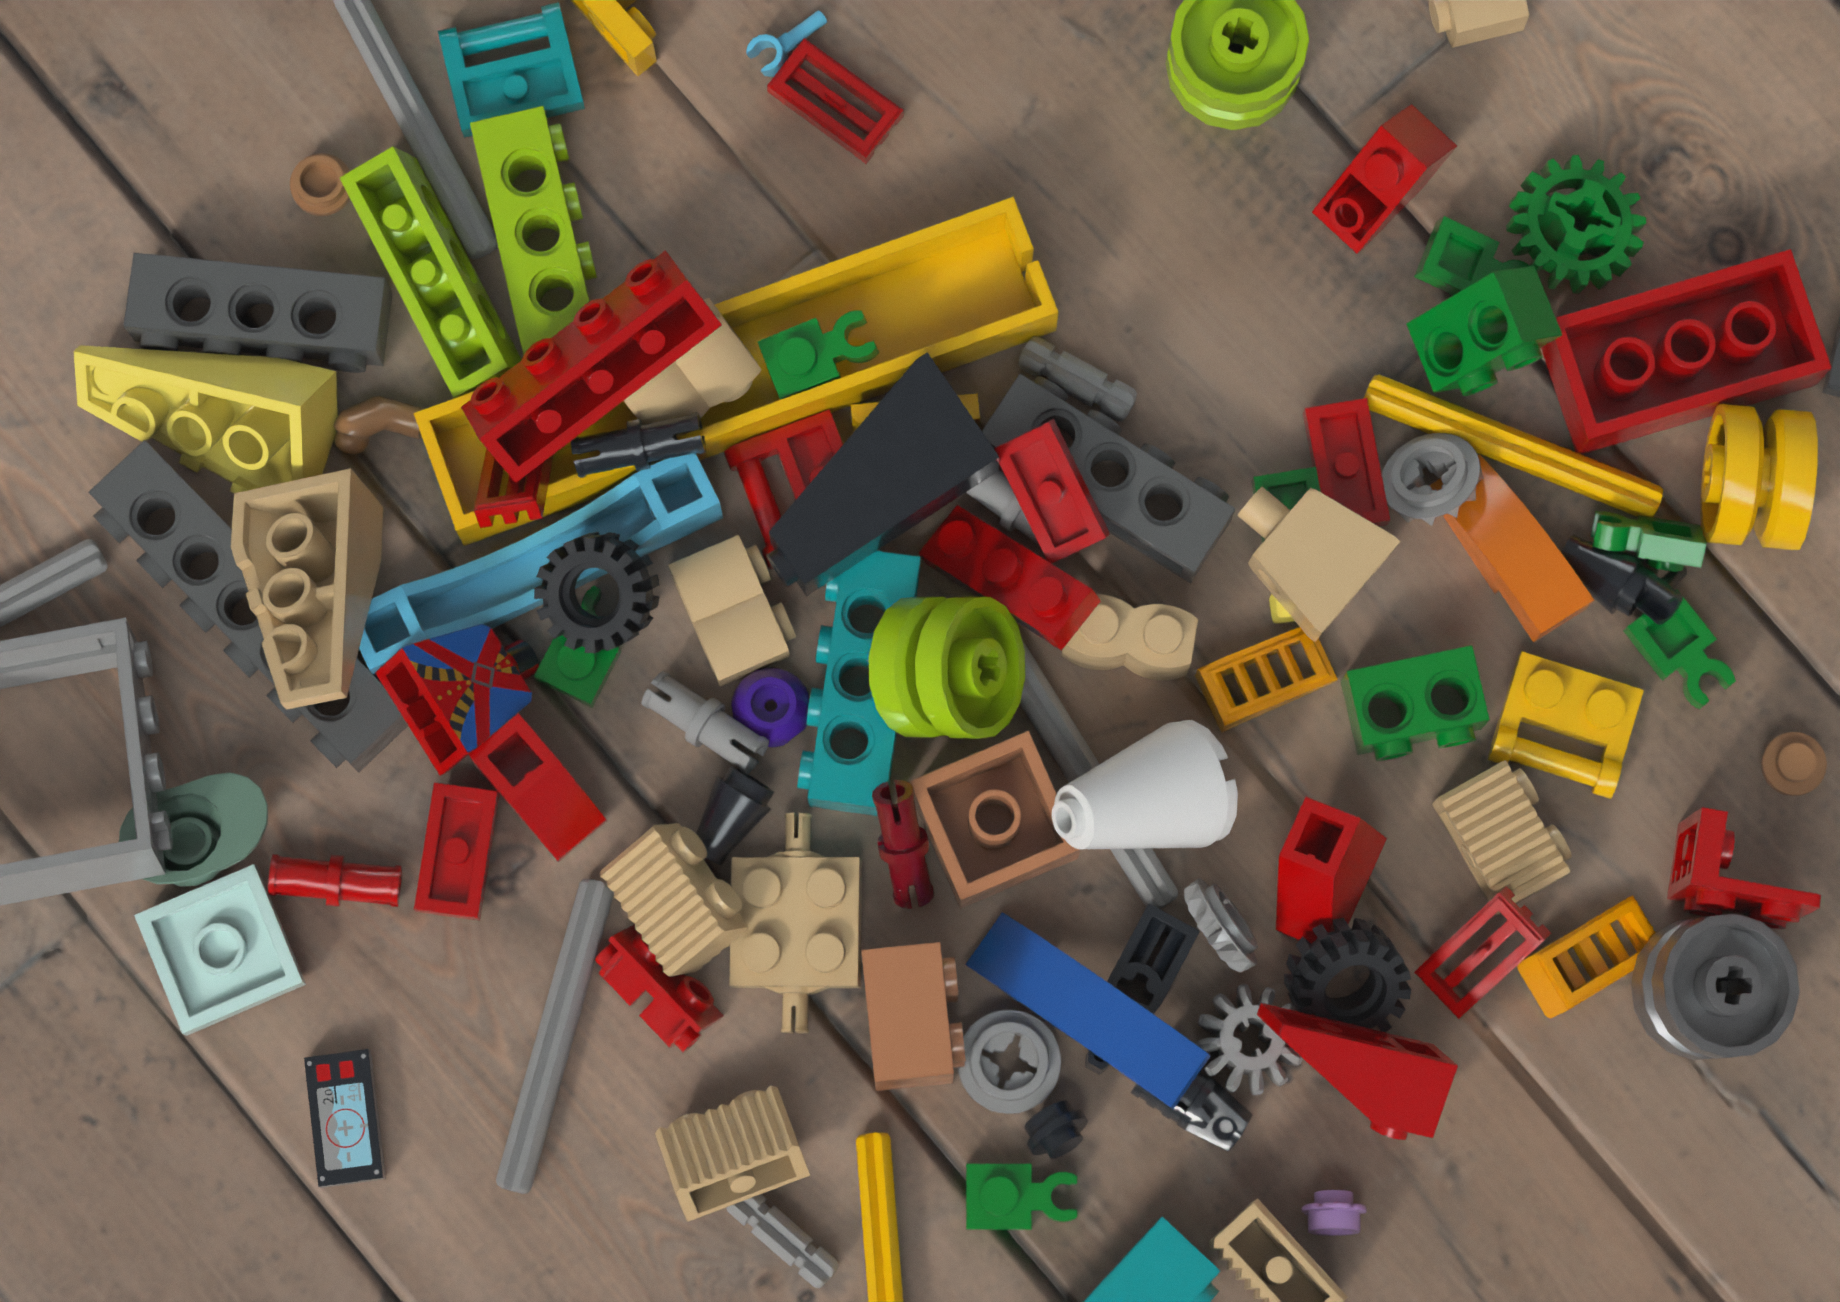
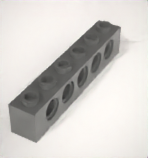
[88,440,408,773]

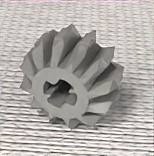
[1195,984,1303,1096]

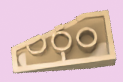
[231,468,383,710]

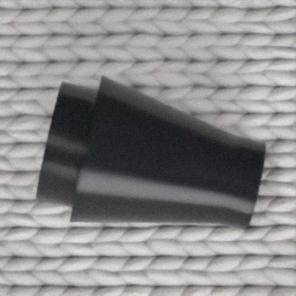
[1561,534,1655,616]
[696,765,775,865]

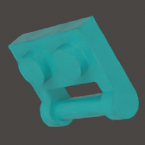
[438,2,585,138]

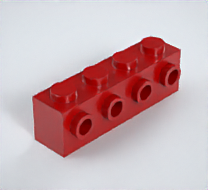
[461,250,722,483]

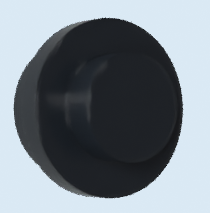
[1024,1100,1088,1159]

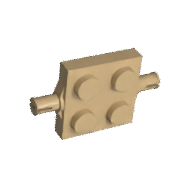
[729,813,862,1034]

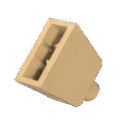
[1237,487,1401,642]

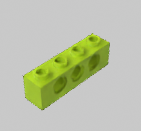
[470,106,597,355]
[340,146,522,398]

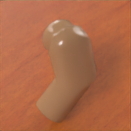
[333,396,425,454]

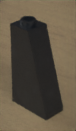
[766,352,999,597]

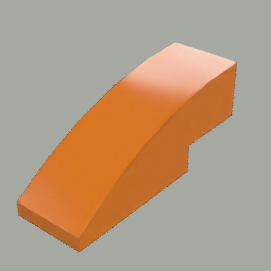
[1429,454,1594,643]

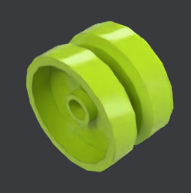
[1165,0,1309,130]
[868,597,1026,739]

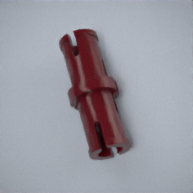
[872,780,934,909]

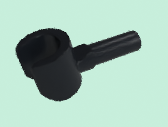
[1634,566,1687,625]

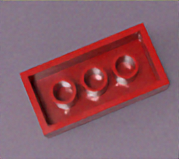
[1541,249,1832,454]

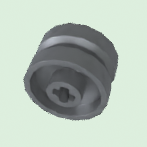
[1631,914,1800,1060]

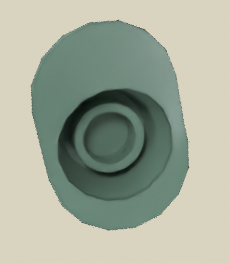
[119,772,268,887]

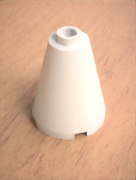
[1052,720,1238,849]

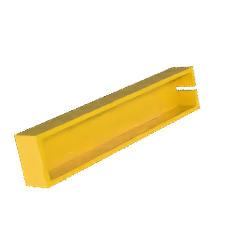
[414,196,1059,546]

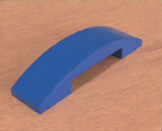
[965,912,1210,1109]

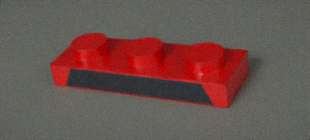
[918,505,1101,651]

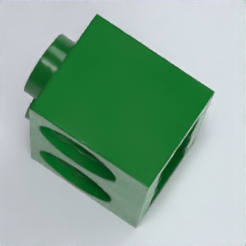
[1406,265,1562,396]
[1341,645,1490,761]

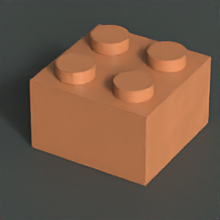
[909,731,1081,909]
[861,942,965,1091]

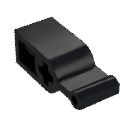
[1085,903,1200,1075]

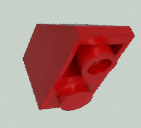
[1312,104,1457,254]
[469,713,607,862]
[1275,797,1387,943]

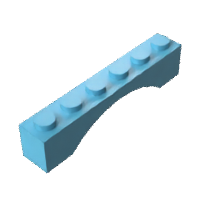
[359,453,723,682]

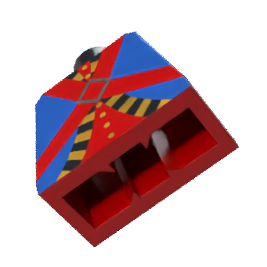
[375,624,539,776]

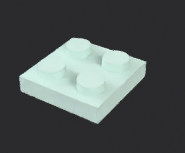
[134,864,306,1036]

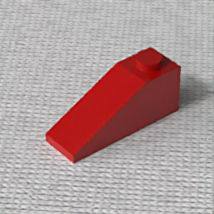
[1257,1003,1458,1140]

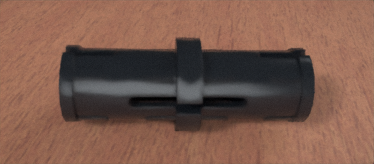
[571,412,706,478]

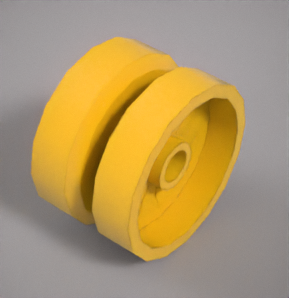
[1700,404,1818,550]

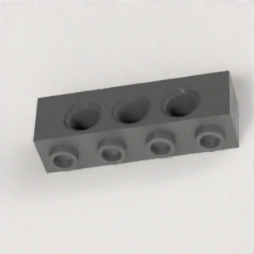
[123,253,393,373]
[982,374,1236,584]

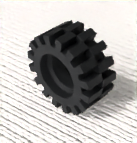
[534,532,660,653]
[1284,918,1412,1032]

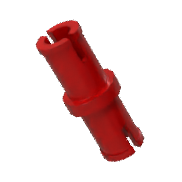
[268,854,402,907]

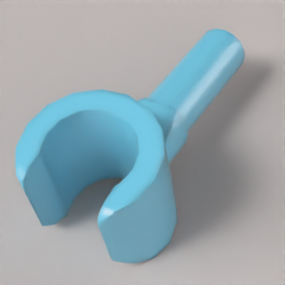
[746,10,827,77]

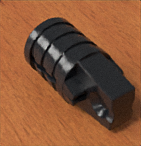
[1130,1071,1253,1151]

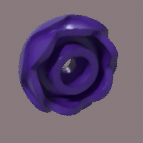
[731,667,809,748]

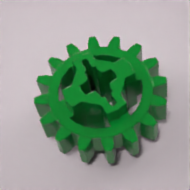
[1506,155,1646,294]

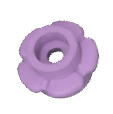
[1302,1190,1366,1236]

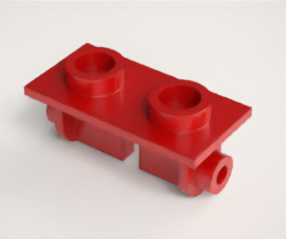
[594,924,724,1053]

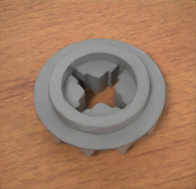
[1382,433,1484,526]
[1184,878,1258,973]
[958,1010,1061,1114]

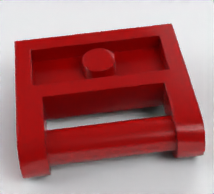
[724,409,843,570]

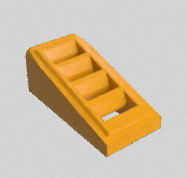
[1195,627,1338,733]
[1517,895,1656,1019]

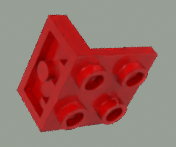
[1667,807,1822,929]

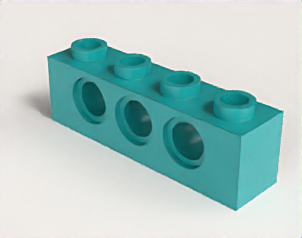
[797,551,921,816]

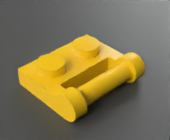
[1487,651,1644,799]

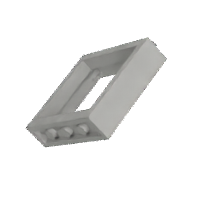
[0,618,173,906]

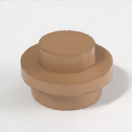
[290,153,350,216]
[1761,732,1827,796]

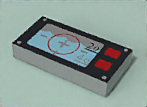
[304,1049,386,1188]

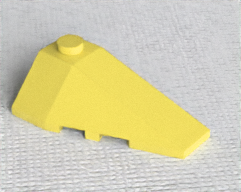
[74,345,338,493]

